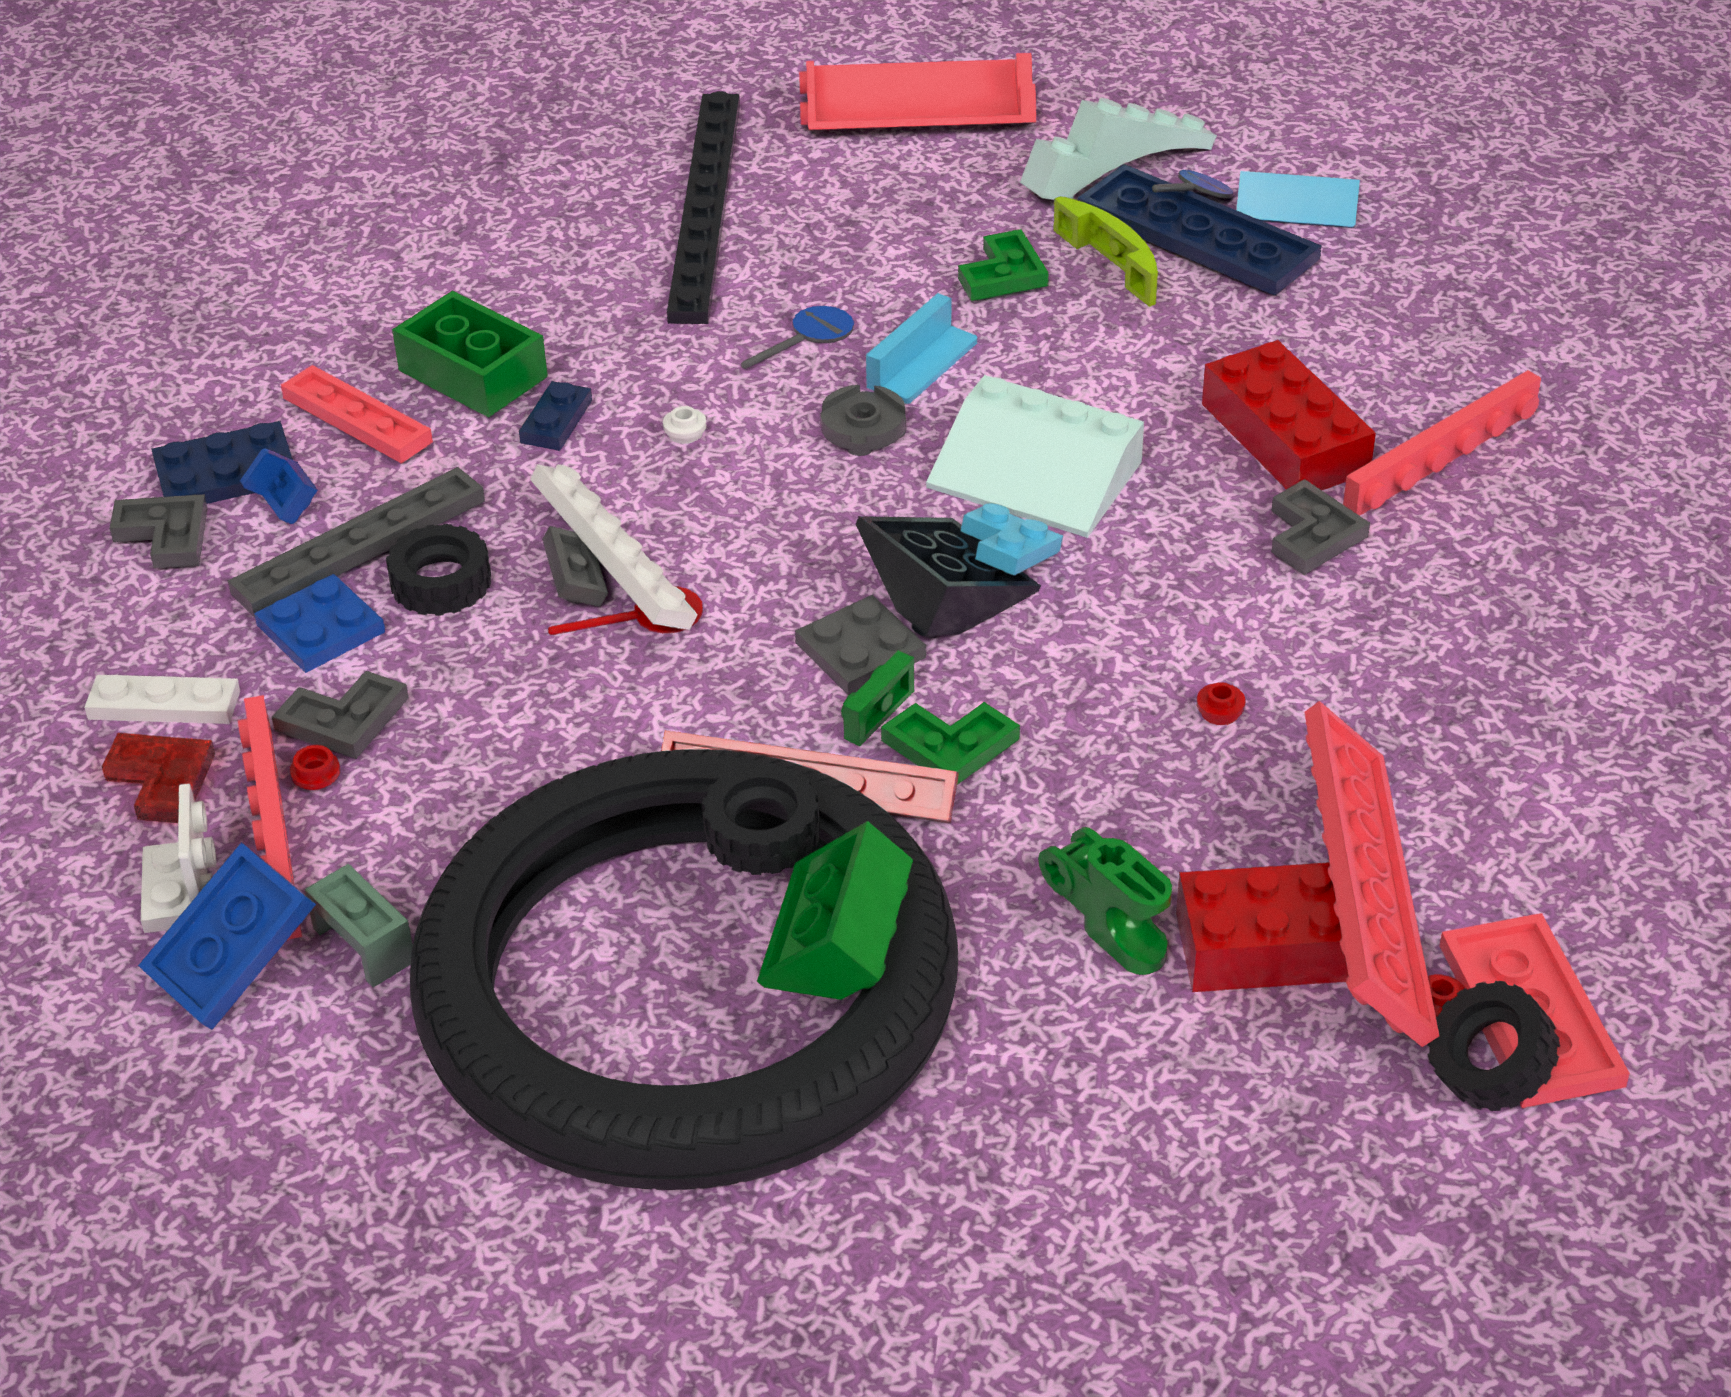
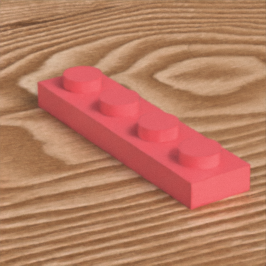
[281,365,433,464]

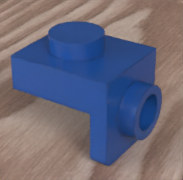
[240,449,318,524]

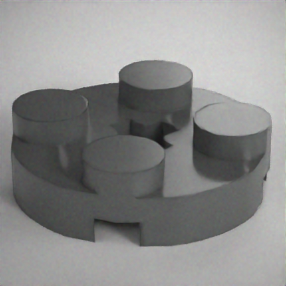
[820,385,906,456]

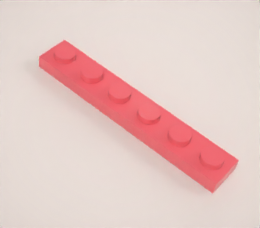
[1343,370,1541,516]
[238,695,302,940]

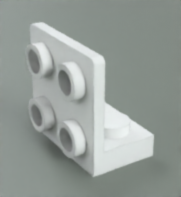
[141,784,216,933]

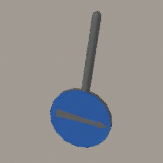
[1152,170,1234,198]
[741,306,854,369]

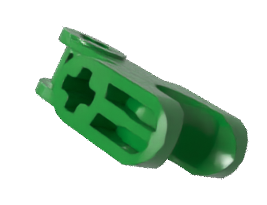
[1038,827,1172,975]

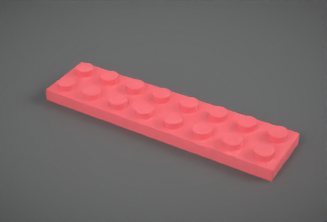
[1304,701,1440,1047]

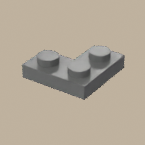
[1271,479,1370,575]
[109,494,208,568]
[272,671,409,759]

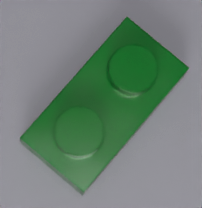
[841,650,914,746]

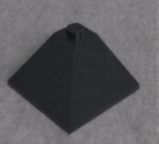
[855,516,1041,638]

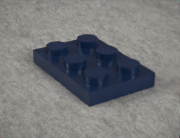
[151,421,293,504]

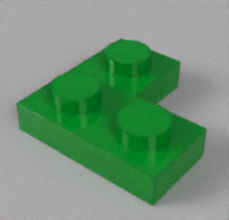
[958,229,1049,301]
[881,702,1020,785]

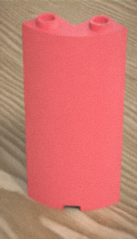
[799,53,1037,130]

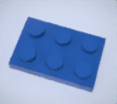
[138,842,316,1030]

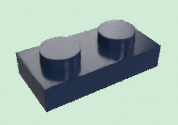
[519,381,592,451]

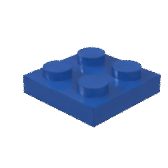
[254,574,385,673]

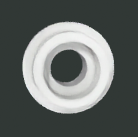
[663,406,706,444]

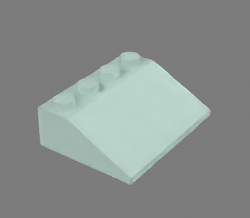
[926,375,1144,538]

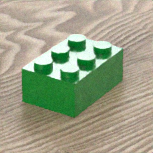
[392,290,548,418]

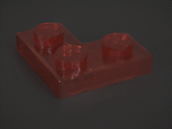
[102,733,215,823]

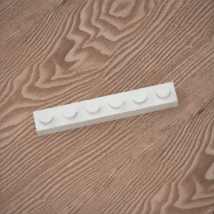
[530,464,698,630]

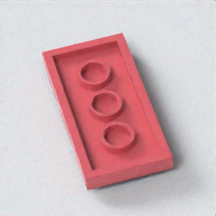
[1439,913,1630,1108]

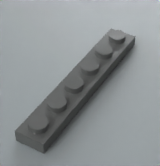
[228,467,485,618]

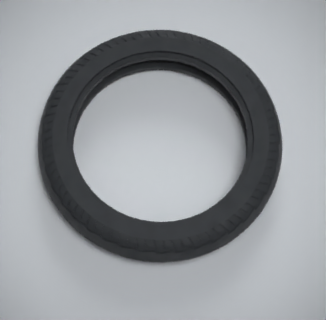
[410,749,958,1190]

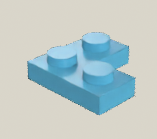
[961,503,1063,575]

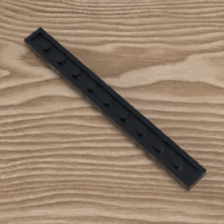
[667,91,740,324]

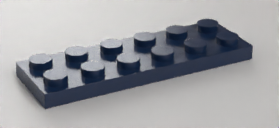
[1077,164,1322,296]

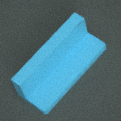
[1236,171,1360,228]
[866,293,977,404]

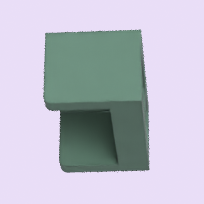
[304,864,413,988]

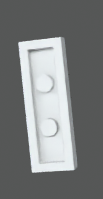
[84,675,240,724]

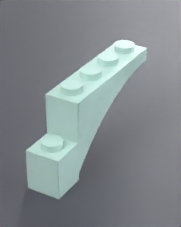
[1020,98,1217,200]

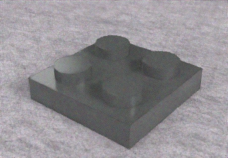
[795,595,926,695]

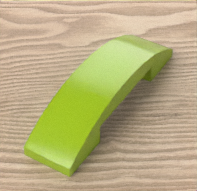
[1053,196,1158,307]

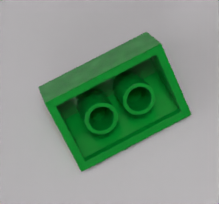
[757,821,913,1000]

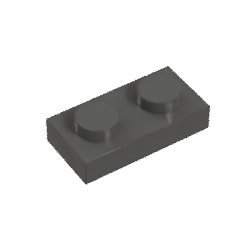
[542,526,608,607]

